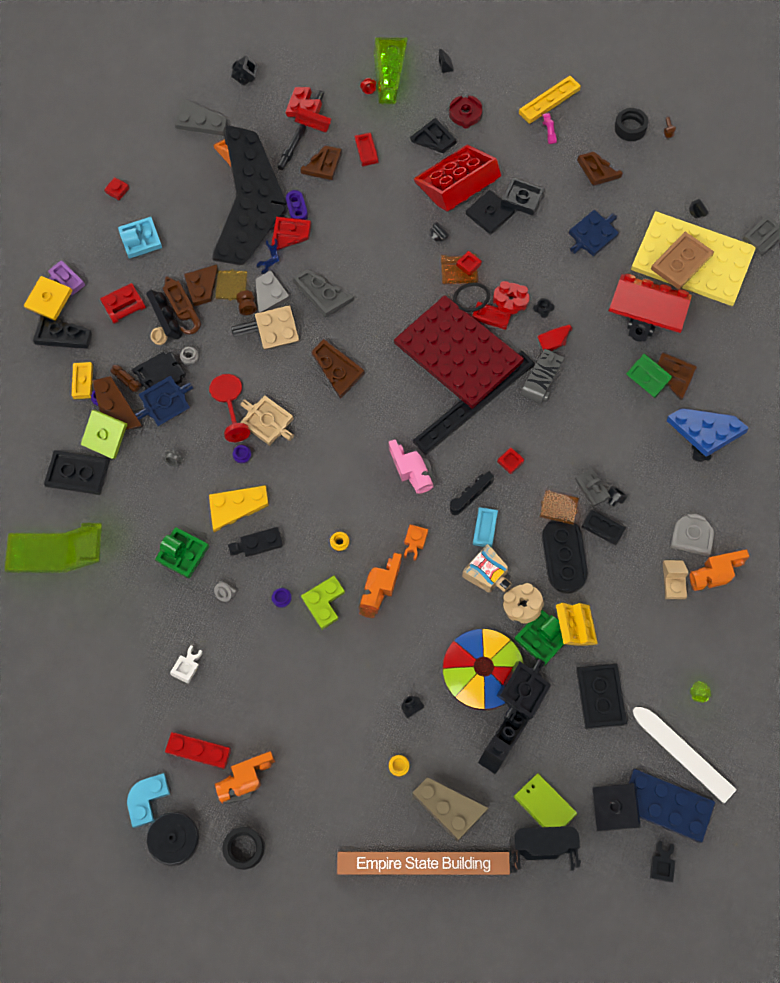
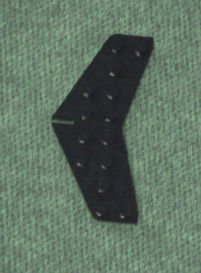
[212,125,287,265]

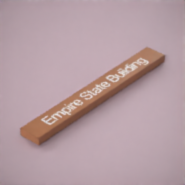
[337,852,510,875]

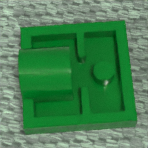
[155,527,209,579]
[514,610,565,666]

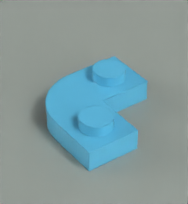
[127,773,170,828]

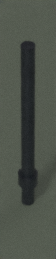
[277,90,324,170]

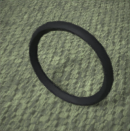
[453,282,490,312]

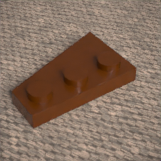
[311,339,365,399]
[92,376,142,431]

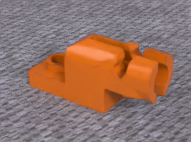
[689,549,750,591]

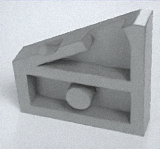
[255,271,290,313]

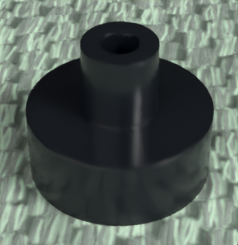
[608,486,628,506]

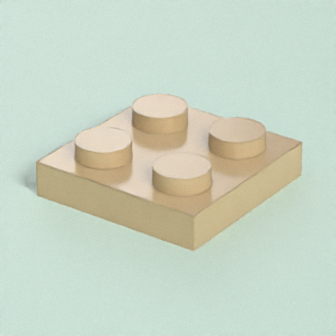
[255,305,299,350]

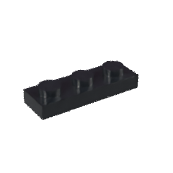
[146,289,182,340]

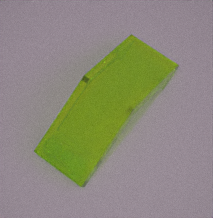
[5,523,102,573]

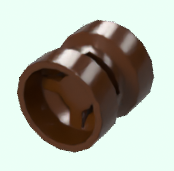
[236,290,257,315]

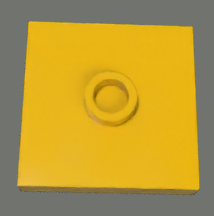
[24,276,73,321]

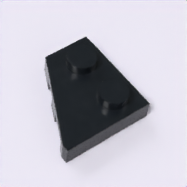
[410,118,457,153]

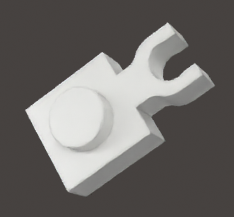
[170,646,203,684]

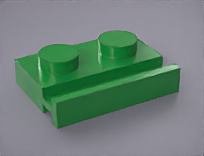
[626,354,673,398]

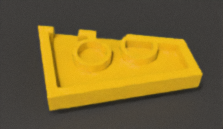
[209,486,269,532]

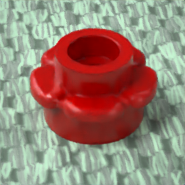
[360,78,376,94]

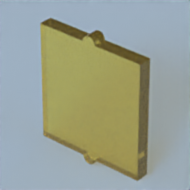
[215,269,247,301]

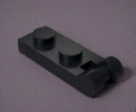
[450,471,494,516]

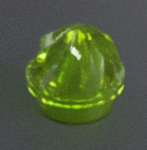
[690,681,711,703]

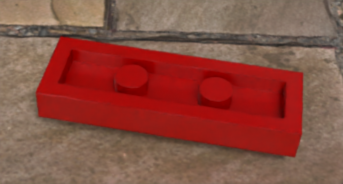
[165,732,231,769]

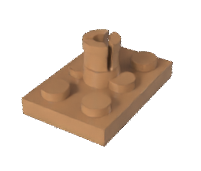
[651,231,714,290]

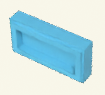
[473,507,498,548]

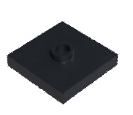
[501,178,545,216]
[466,190,515,235]
[593,783,641,831]

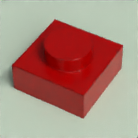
[104,177,130,201]
[456,251,482,276]
[497,447,525,474]

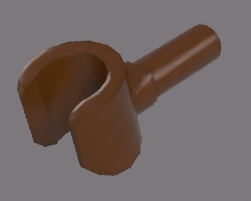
[664,117,676,138]

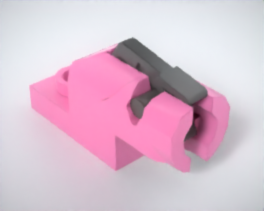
[389,439,434,494]

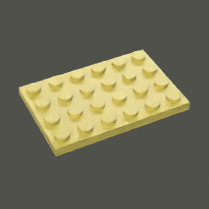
[631,211,756,306]

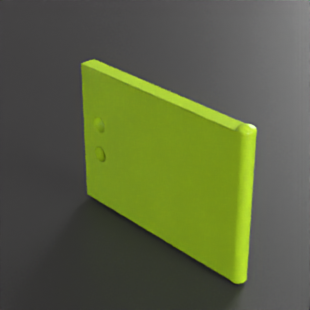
[514,773,577,827]

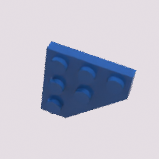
[667,408,748,457]

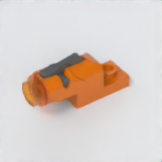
[359,552,402,618]

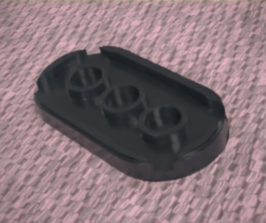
[542,517,588,593]

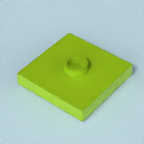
[81,410,127,459]

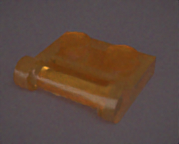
[441,254,478,284]

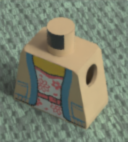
[462,544,512,593]

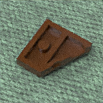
[300,145,342,180]
[657,352,697,400]

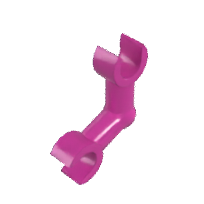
[542,113,557,144]

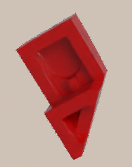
[537,325,572,351]

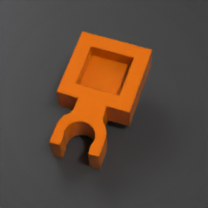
[404,524,428,561]

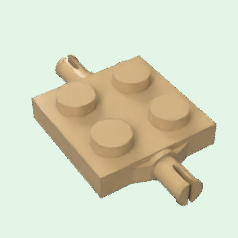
[241,396,294,446]

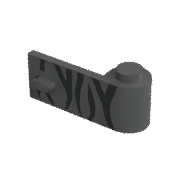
[521,349,565,404]

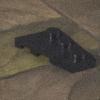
[33,315,92,349]

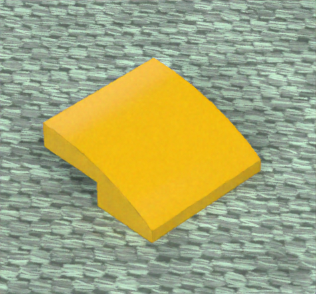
[556,603,598,645]

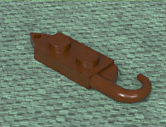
[163,276,201,335]

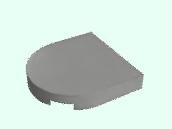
[670,514,714,556]

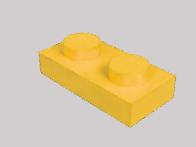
[72,362,93,399]

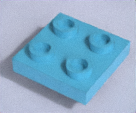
[118,217,162,259]

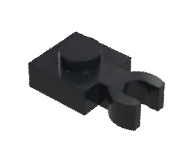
[650,841,676,883]

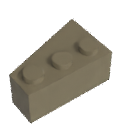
[412,777,488,842]

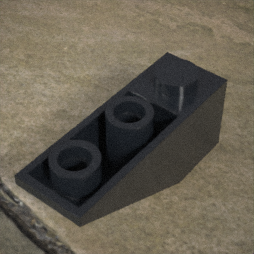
[478,713,530,775]

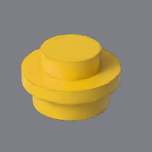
[389,755,409,777]

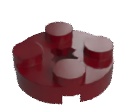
[449,95,483,129]

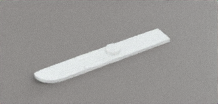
[633,707,737,804]

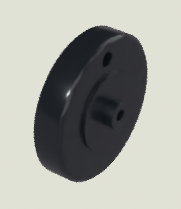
[147,812,199,866]

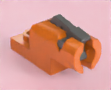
[215,751,275,804]

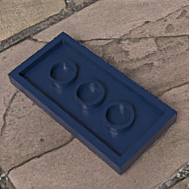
[628,769,715,843]

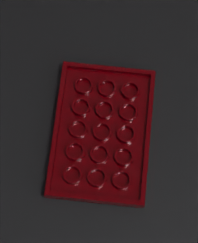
[394,295,524,409]

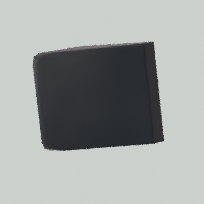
[438,49,454,73]

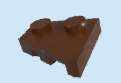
[577,152,623,186]
[184,264,218,307]

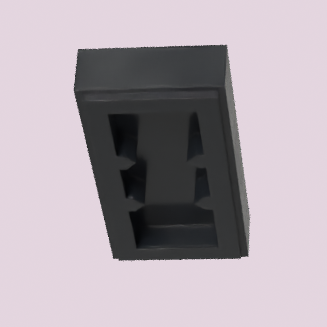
[581,510,626,545]

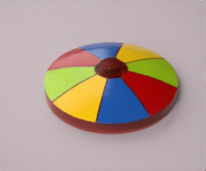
[443,629,524,710]

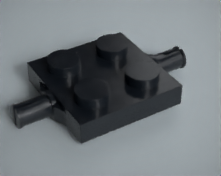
[497,659,551,722]

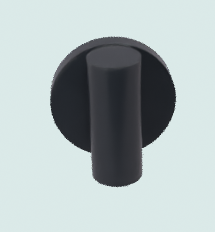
[689,199,709,218]
[429,222,449,242]
[401,696,424,719]

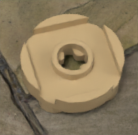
[503,583,544,623]

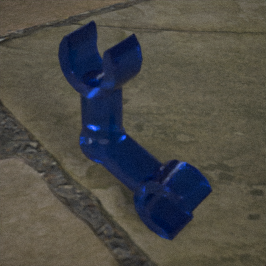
[256,238,280,274]

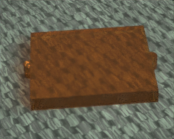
[540,491,579,525]

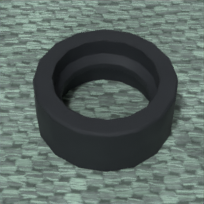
[614,108,648,141]
[222,827,265,870]

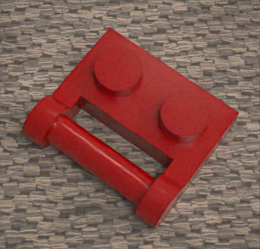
[100,283,146,324]

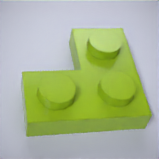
[301,576,345,630]

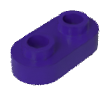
[286,190,308,220]

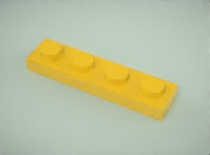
[519,76,581,124]

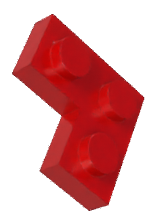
[285,87,322,117]

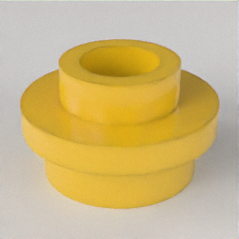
[330,532,350,551]

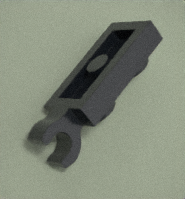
[228,527,283,557]

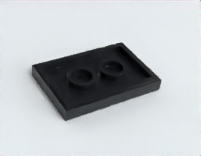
[44,450,110,495]
[576,664,627,729]

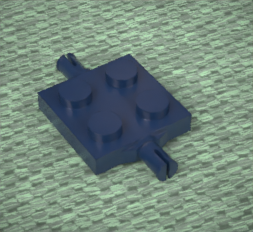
[569,209,619,257]
[135,376,194,426]

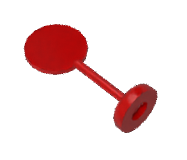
[209,374,251,443]

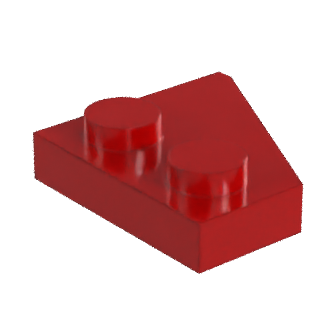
[271,217,311,251]

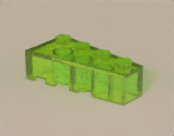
[373,37,408,104]

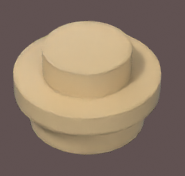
[151,327,168,345]

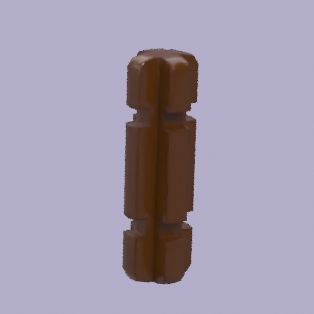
[110,365,141,392]

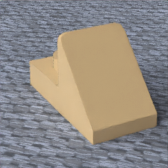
[663,560,688,599]

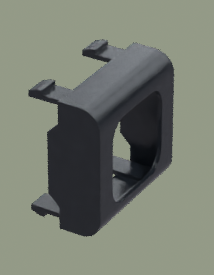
[510,826,581,873]

